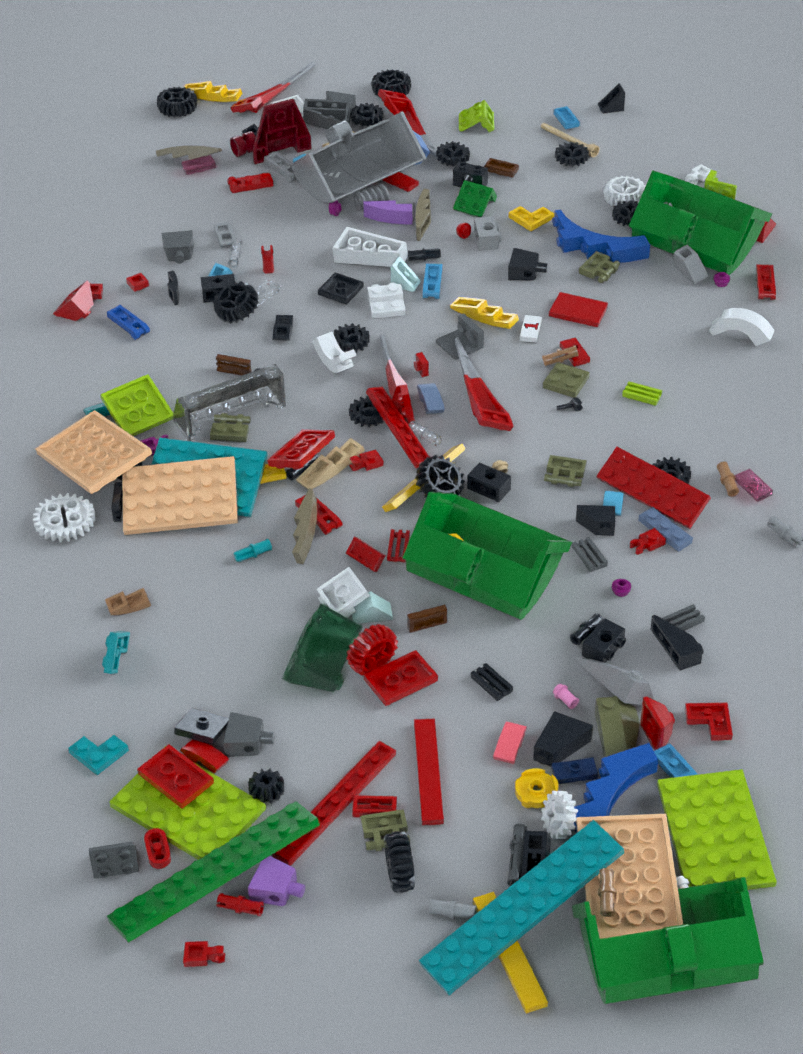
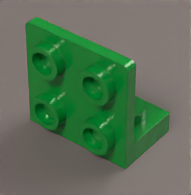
[453,180,497,217]

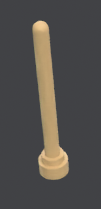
[541,123,600,158]

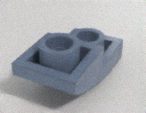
[417,383,445,414]

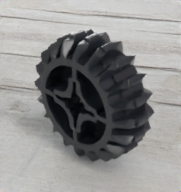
[371,69,411,98]
[157,86,197,118]
[213,281,259,324]
[415,455,465,498]
[384,831,415,893]

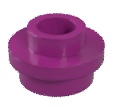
[328,200,342,216]
[713,272,730,287]
[611,579,631,597]

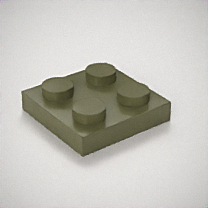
[543,362,590,398]

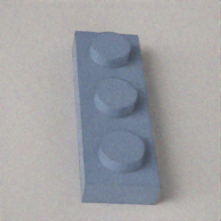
[638,507,693,552]

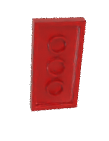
[267,429,335,470]

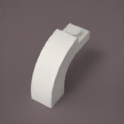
[709,308,774,346]
[312,332,357,373]

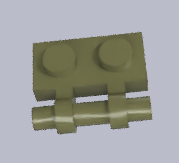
[579,252,620,283]
[210,413,251,442]
[544,455,587,487]
[360,809,410,851]

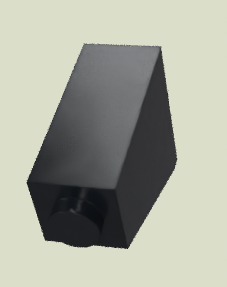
[533,711,593,767]

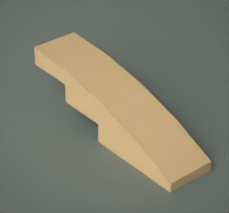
[296,438,365,489]

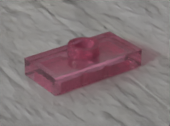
[181,155,216,175]
[735,469,773,502]

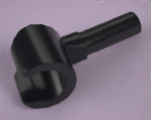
[556,397,583,411]

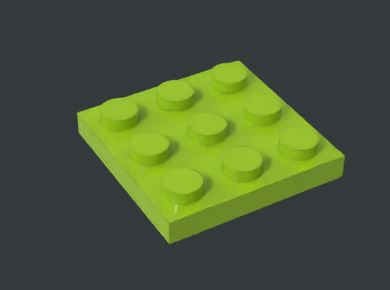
[100,374,175,437]

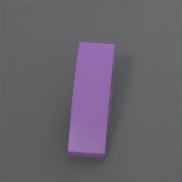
[363,200,413,224]

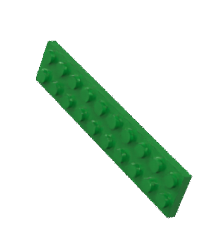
[107,801,320,943]

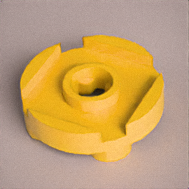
[515,768,558,808]

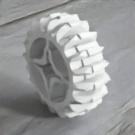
[603,175,646,206]

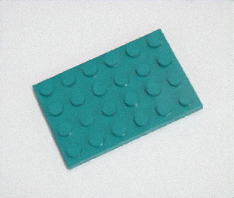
[151,437,268,517]

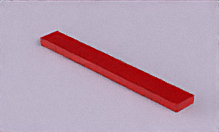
[272,741,396,866]

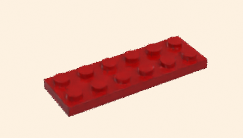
[596,446,711,529]

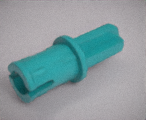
[234,539,272,562]

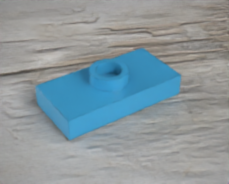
[553,106,580,129]

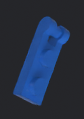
[107,305,150,340]

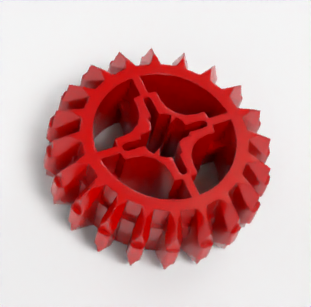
[346,623,398,676]

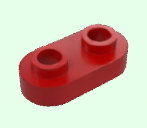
[144,828,171,869]

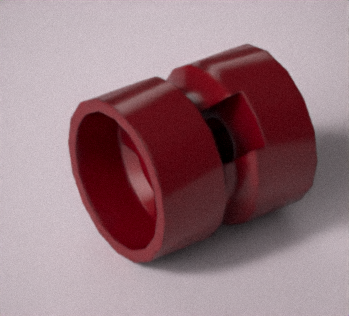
[230,131,256,157]

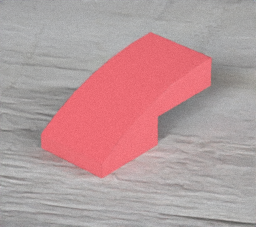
[493,721,527,764]

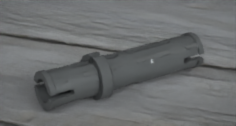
[507,823,528,886]

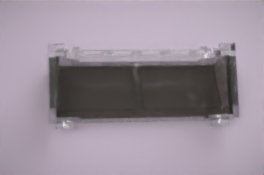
[173,364,286,441]

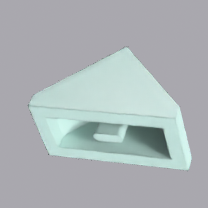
[390,257,421,292]
[352,591,393,624]

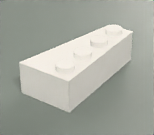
[332,227,408,267]

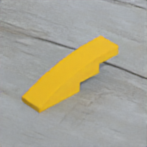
[184,81,243,102]
[450,297,519,329]

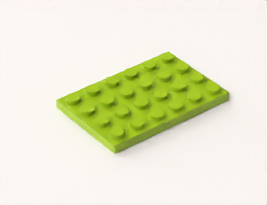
[109,746,266,860]
[657,769,777,890]

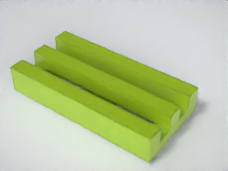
[622,381,662,406]

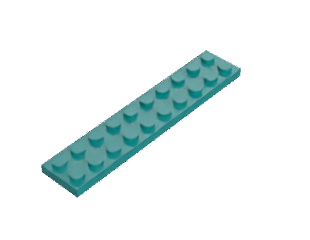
[419,820,624,996]

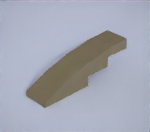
[156,145,222,160]
[415,188,431,241]
[292,488,317,565]

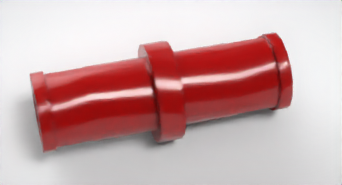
[216,893,264,917]

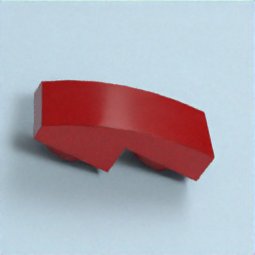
[180,739,229,774]

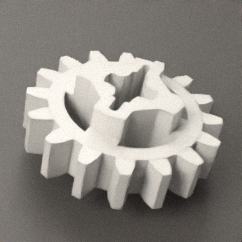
[541,791,578,839]

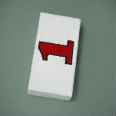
[520,315,542,343]

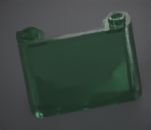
[282,604,363,692]

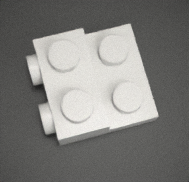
[367,283,406,319]
[317,567,370,623]

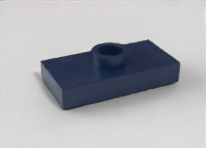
[551,757,598,784]

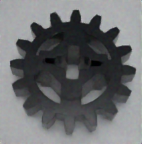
[351,103,384,127]
[436,141,470,167]
[555,142,589,167]
[612,201,638,226]
[334,323,370,353]
[349,395,383,428]
[652,457,691,484]

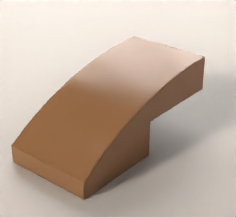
[105,588,151,615]

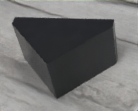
[598,83,625,114]

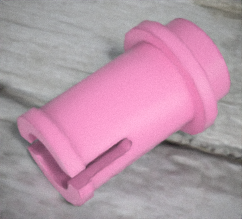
[553,684,579,709]

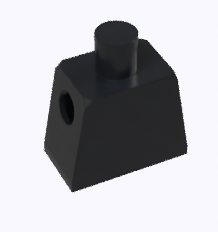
[508,248,548,281]

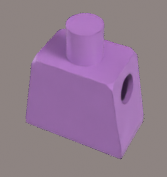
[248,856,306,906]

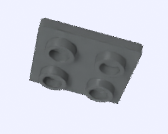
[436,313,484,360]
[89,842,139,879]

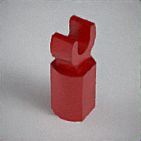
[261,245,274,274]

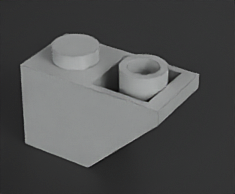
[674,245,708,285]

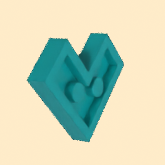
[102,631,130,674]
[68,735,129,775]

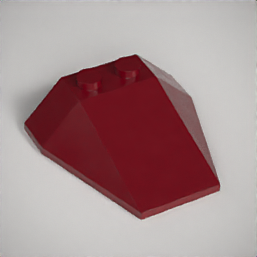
[253,98,312,164]

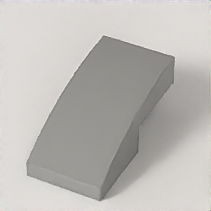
[214,222,237,247]

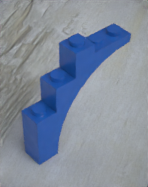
[552,209,650,263]
[571,743,658,833]

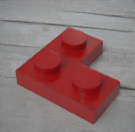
[685,702,733,741]

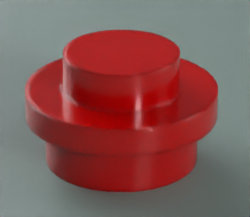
[456,222,471,239]

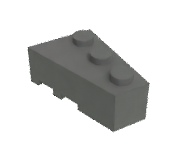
[303,99,351,129]

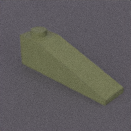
[595,696,640,757]

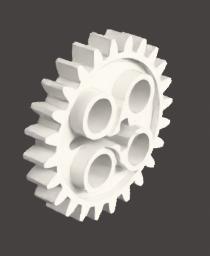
[33,493,95,542]

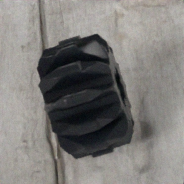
[248,768,285,805]

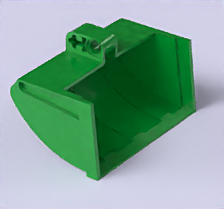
[629,170,773,275]
[403,492,572,620]
[571,877,764,1004]

